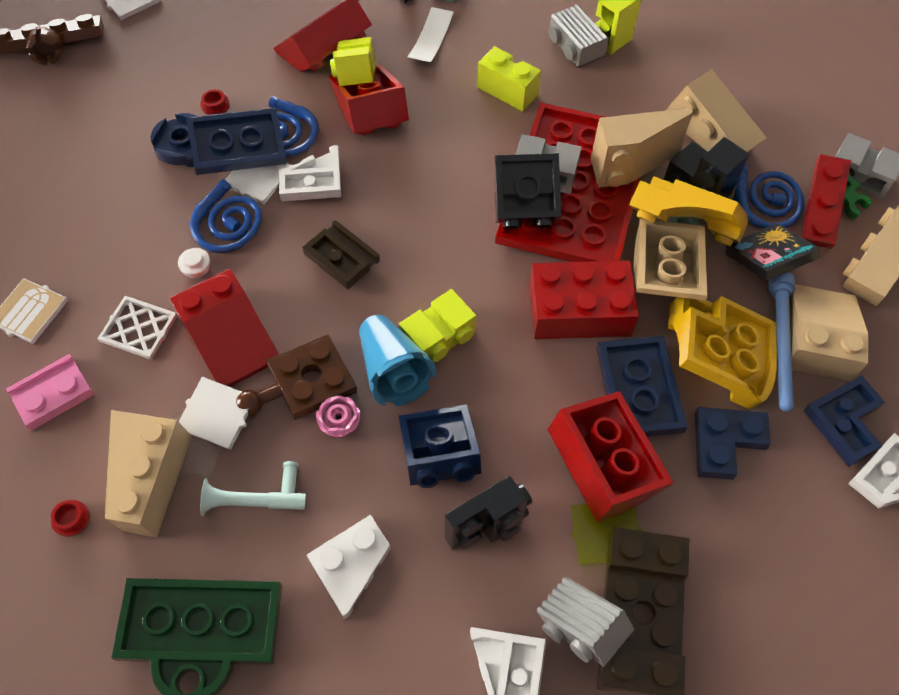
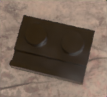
[302,220,380,289]

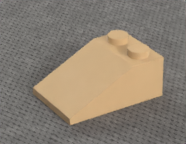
[591,108,693,188]
[633,219,707,301]
[789,284,868,382]

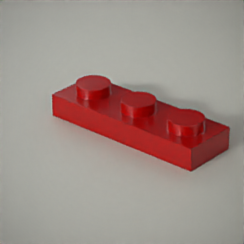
[801,154,851,249]

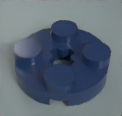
[151,113,197,167]

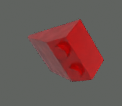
[328,64,409,135]
[170,268,279,387]

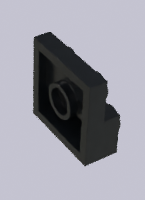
[494,153,562,229]
[445,475,532,550]

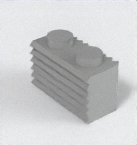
[548,4,609,67]
[537,577,634,667]

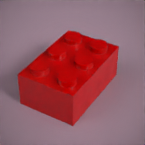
[529,261,639,339]

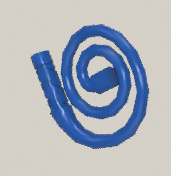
[269,96,319,157]
[734,164,804,229]
[189,179,262,253]

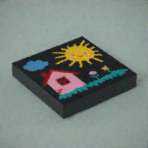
[726,223,821,281]

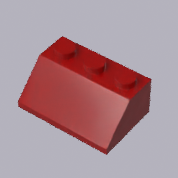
[273,0,372,72]
[547,391,674,523]

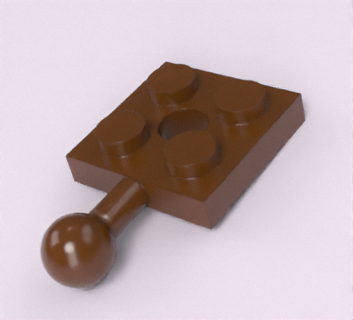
[236,334,357,420]

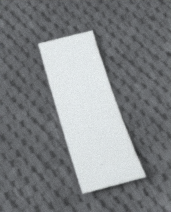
[407,7,453,62]

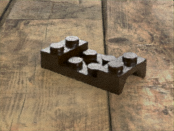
[597,527,690,695]

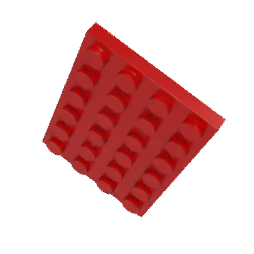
[495,102,641,262]

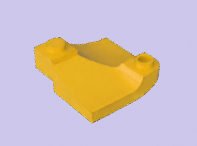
[629,176,748,247]
[668,296,777,409]

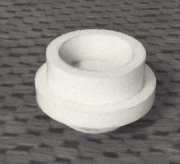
[178,248,211,278]

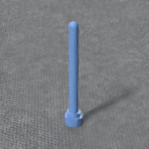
[768,272,796,412]

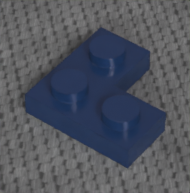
[803,375,885,467]
[695,407,771,480]

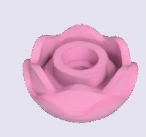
[316,396,360,438]

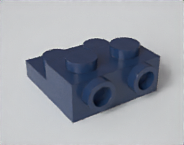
[399,404,482,488]

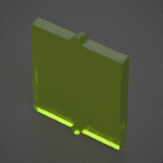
[571,504,643,565]

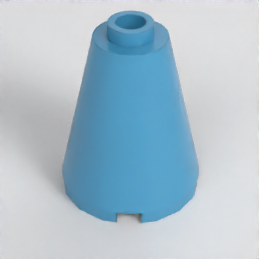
[359,315,437,406]

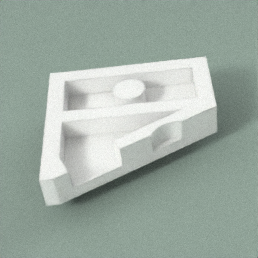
[279,145,341,202]
[470,627,547,695]

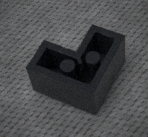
[663,137,749,198]

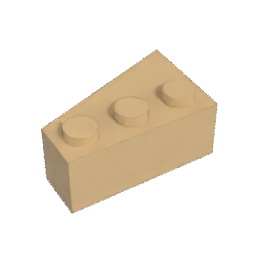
[665,69,767,153]
[841,205,899,307]
[105,410,192,538]

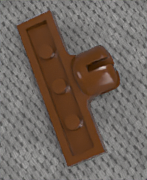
[0,14,104,65]

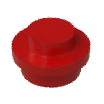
[200,89,230,115]
[50,500,90,537]

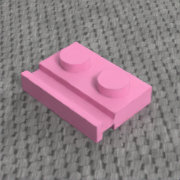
[6,354,95,431]

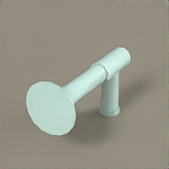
[200,461,306,517]

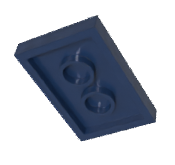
[186,108,286,175]
[596,336,688,437]

